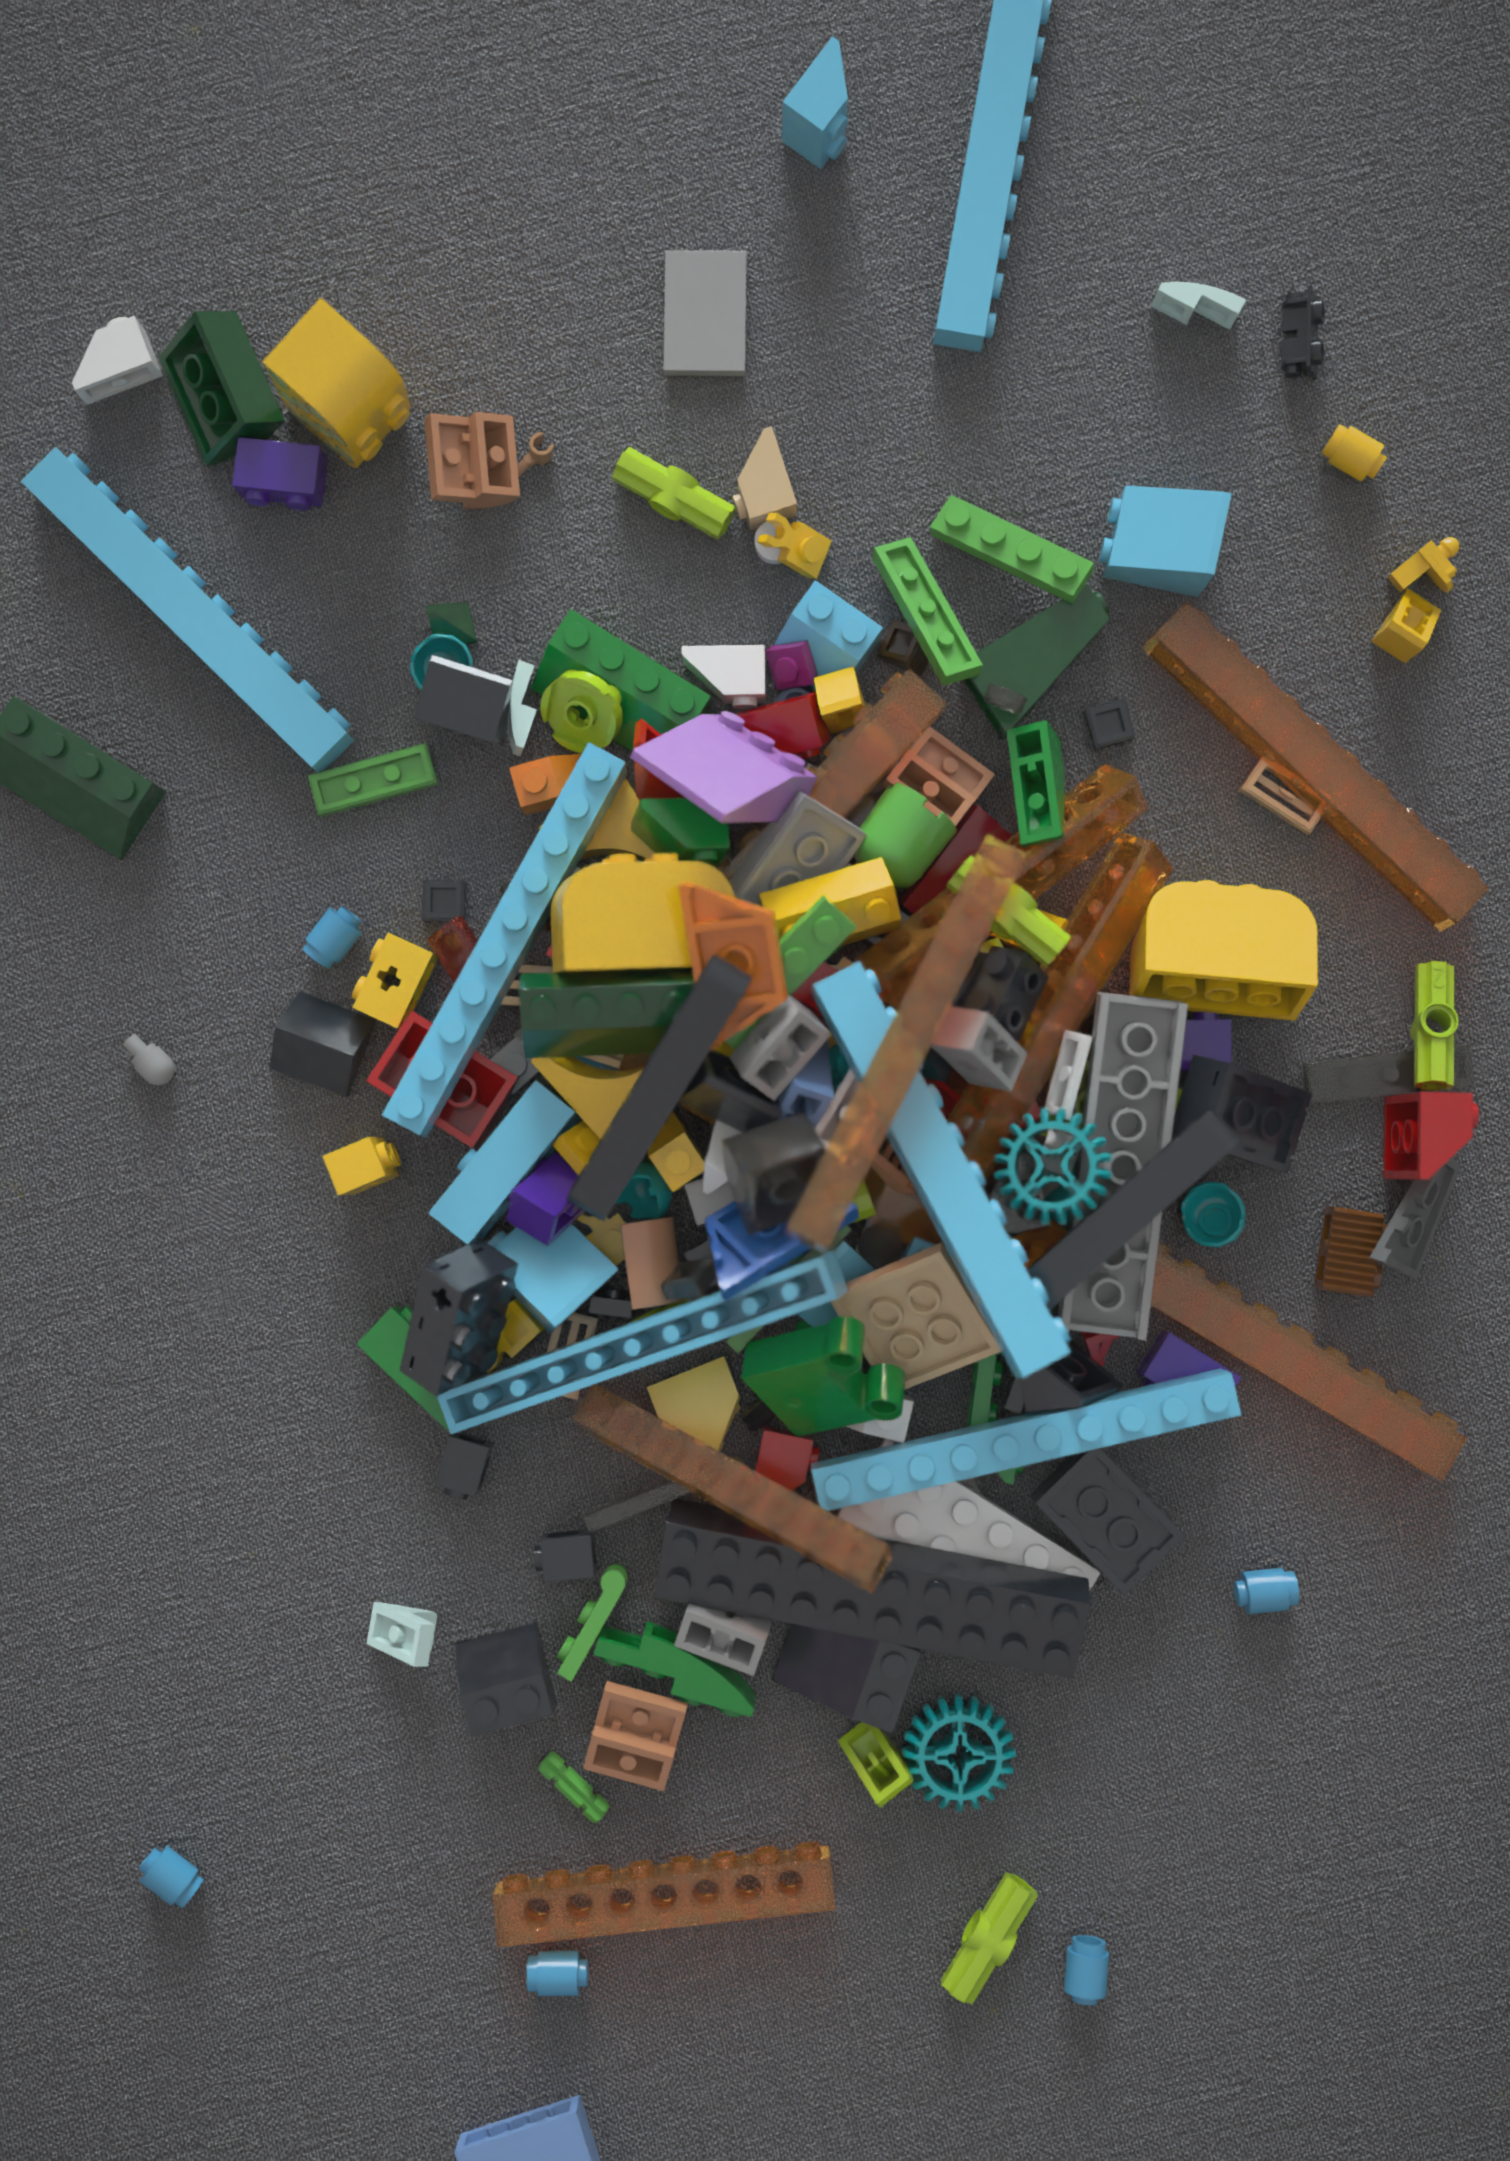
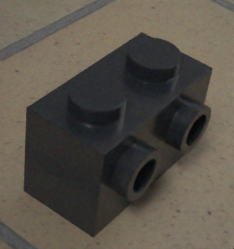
[962,946,1049,1043]

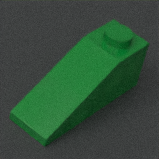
[1006,720,1065,848]
[357,1305,449,1431]

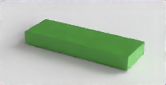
[308,743,439,817]

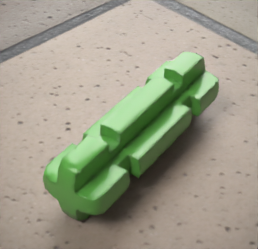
[538,1751,609,1823]

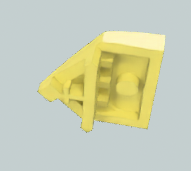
[647,1356,741,1455]

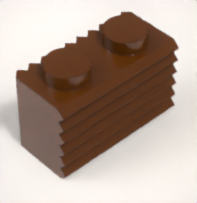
[1314,1206,1388,1297]

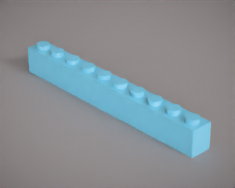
[933,0,1052,352]
[21,447,355,773]
[382,742,628,1139]
[810,961,1070,1378]
[437,1250,848,1434]
[811,1368,1241,1513]

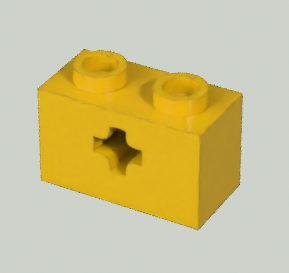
[352,933,439,1029]
[322,1136,401,1195]

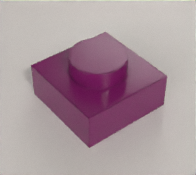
[765,640,818,690]

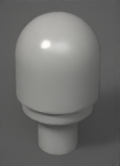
[123,1034,175,1085]

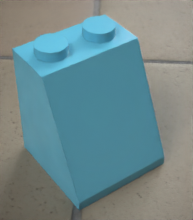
[1099,486,1232,597]
[488,1224,619,1334]

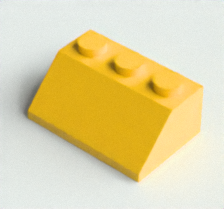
[759,857,901,947]

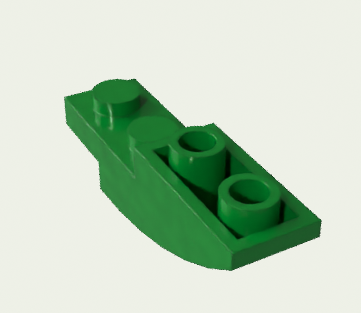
[593,1621,756,1717]

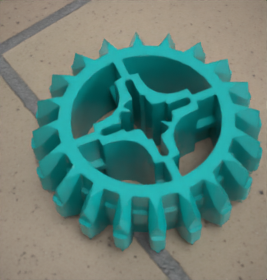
[995,1108,1112,1225]
[901,1693,1016,1813]

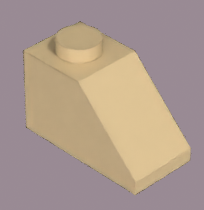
[732,426,797,531]

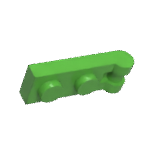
[556,1563,629,1682]

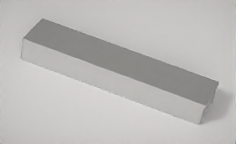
[1058,992,1188,1340]

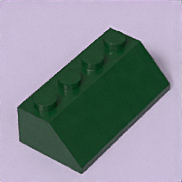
[0,695,166,860]
[519,968,695,1058]

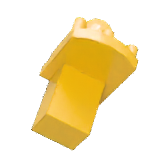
[1387,537,1460,593]

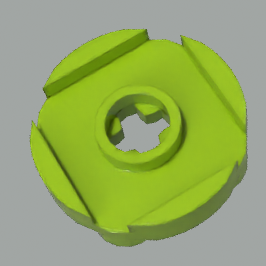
[540,669,623,754]

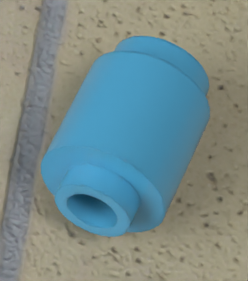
[303,906,363,969]
[1233,1568,1299,1614]
[138,1845,204,1908]
[1064,1935,1109,2005]
[527,1950,589,1996]

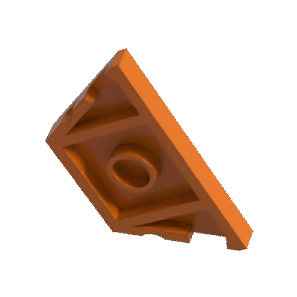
[678,882,788,1051]

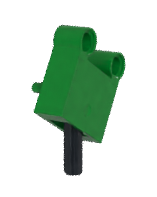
[741,1316,906,1437]

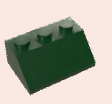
[158,311,285,466]

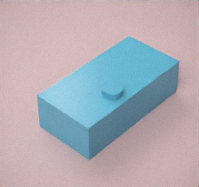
[428,1080,581,1245]

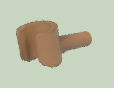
[517,432,554,478]

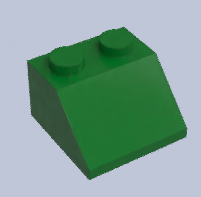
[631,798,729,869]

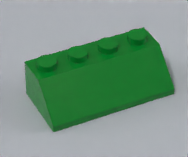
[531,609,712,752]

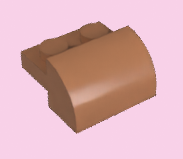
[424,412,520,509]
[883,726,995,827]
[621,1217,685,1310]
[583,1681,688,1791]

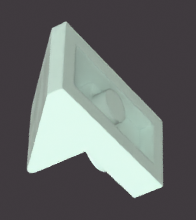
[366,1602,437,1667]

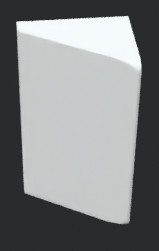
[1044,1030,1092,1120]
[702,1120,744,1195]

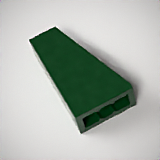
[963,584,1110,740]

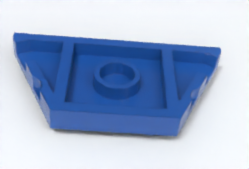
[705,1177,859,1301]

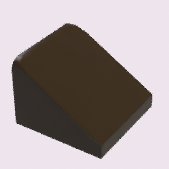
[876,620,929,676]

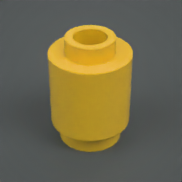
[1321,424,1387,482]

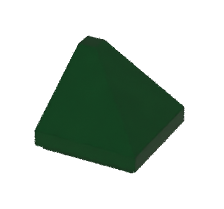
[425,602,478,645]

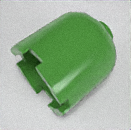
[853,782,957,889]

